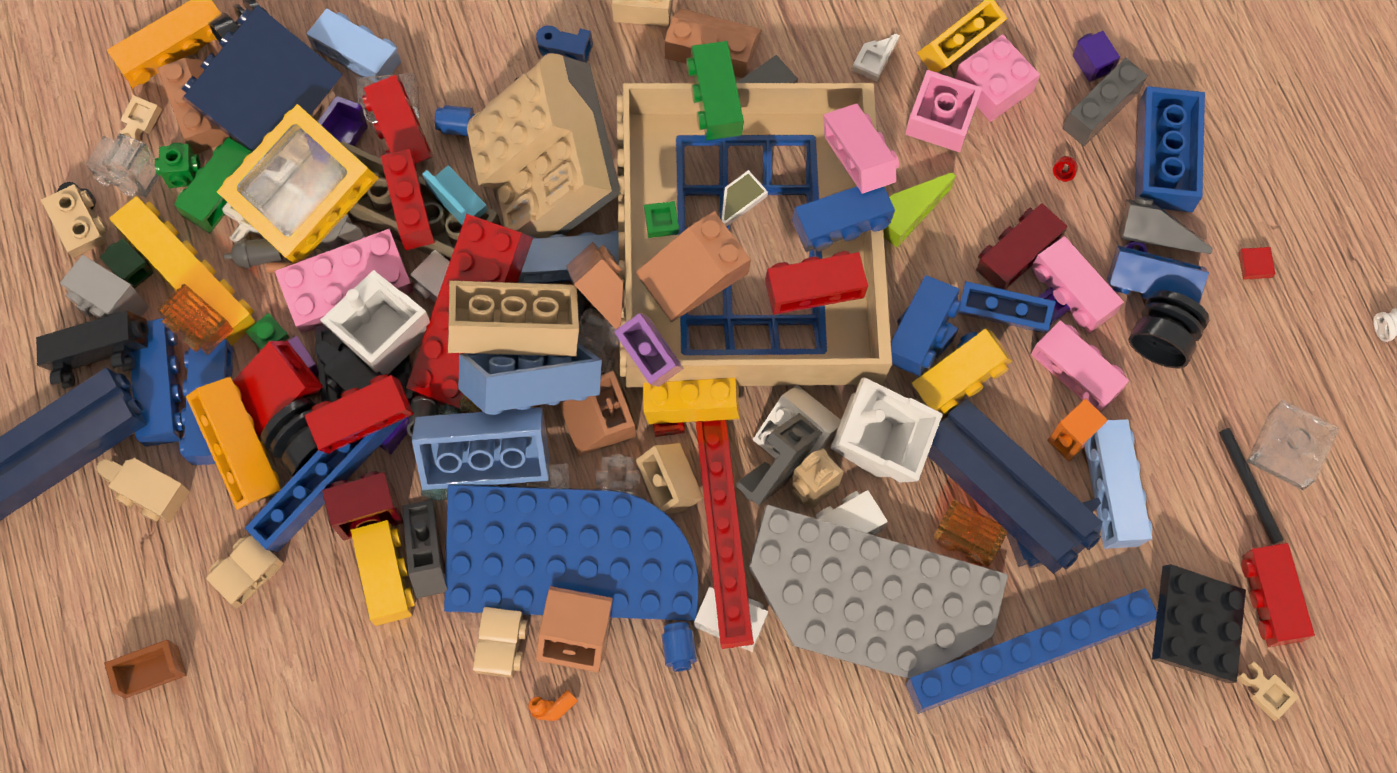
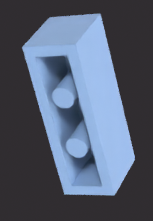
[307,8,401,83]

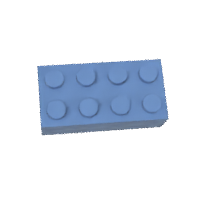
[458,342,602,415]
[412,407,550,490]

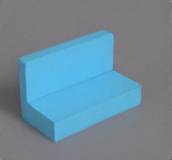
[422,165,488,225]

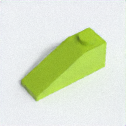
[883,172,956,248]

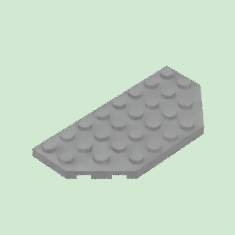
[748,505,1008,679]

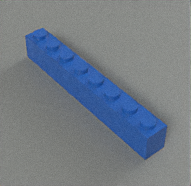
[905,588,1157,714]

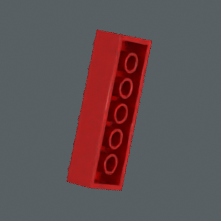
[406,214,533,410]

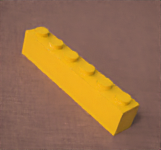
[109,196,256,346]

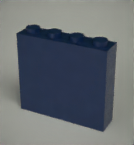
[182,5,343,152]

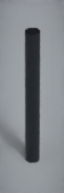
[1219,428,1284,545]

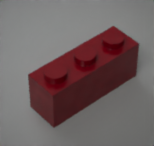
[976,203,1068,290]

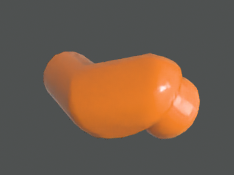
[528,690,578,721]

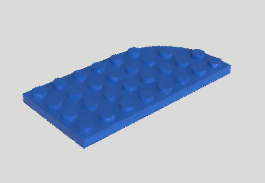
[444,485,699,621]

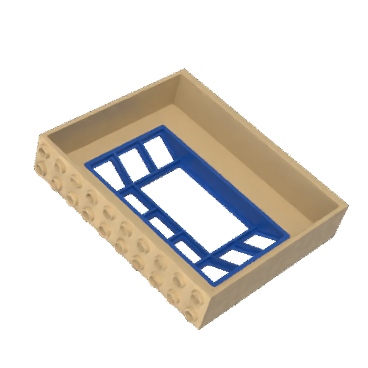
[617,83,892,387]

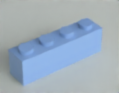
[518,231,619,284]
[1084,419,1152,549]

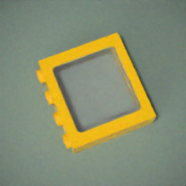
[217,104,379,264]

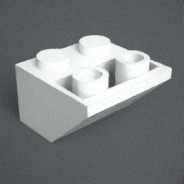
[753,385,841,464]

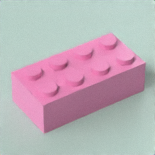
[275,229,414,334]

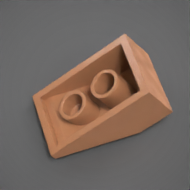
[636,211,751,322]

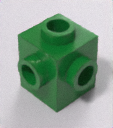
[155,143,201,188]

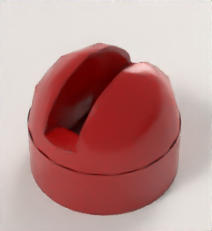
[1053,156,1078,182]

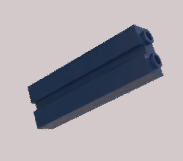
[0,367,147,521]
[928,399,1103,574]

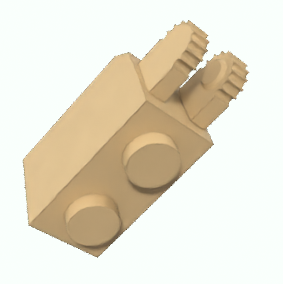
[791,448,844,509]
[96,458,190,523]

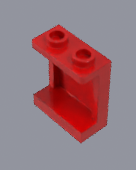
[233,341,323,437]

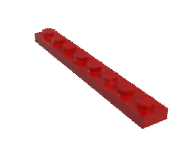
[696,420,754,649]

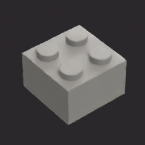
[60,255,149,319]

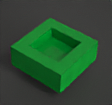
[644,201,679,238]
[245,313,290,350]

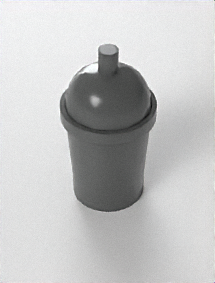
[224,239,283,269]
[407,394,440,437]

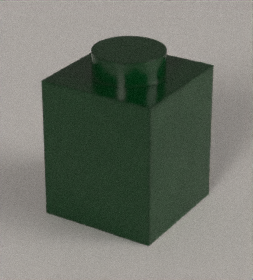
[100,238,154,289]

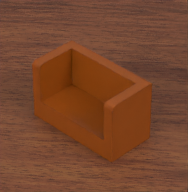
[104,639,187,699]

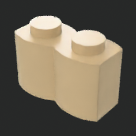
[206,535,284,608]
[473,607,528,678]

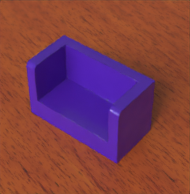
[306,96,368,165]

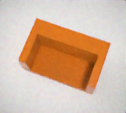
[1047,398,1107,462]

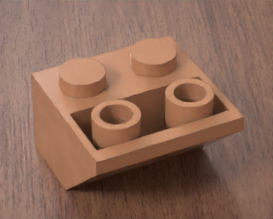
[559,370,636,457]
[536,586,613,673]

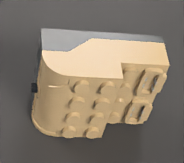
[467,53,621,238]

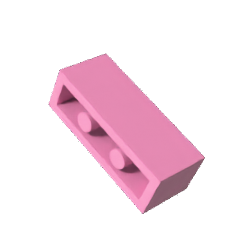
[823,103,899,194]
[1031,236,1124,333]
[1031,320,1129,413]

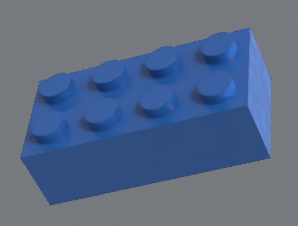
[1134,86,1205,212]

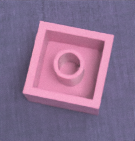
[955,34,1040,122]
[905,70,982,152]

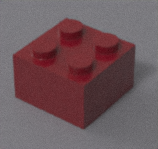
[322,471,404,541]

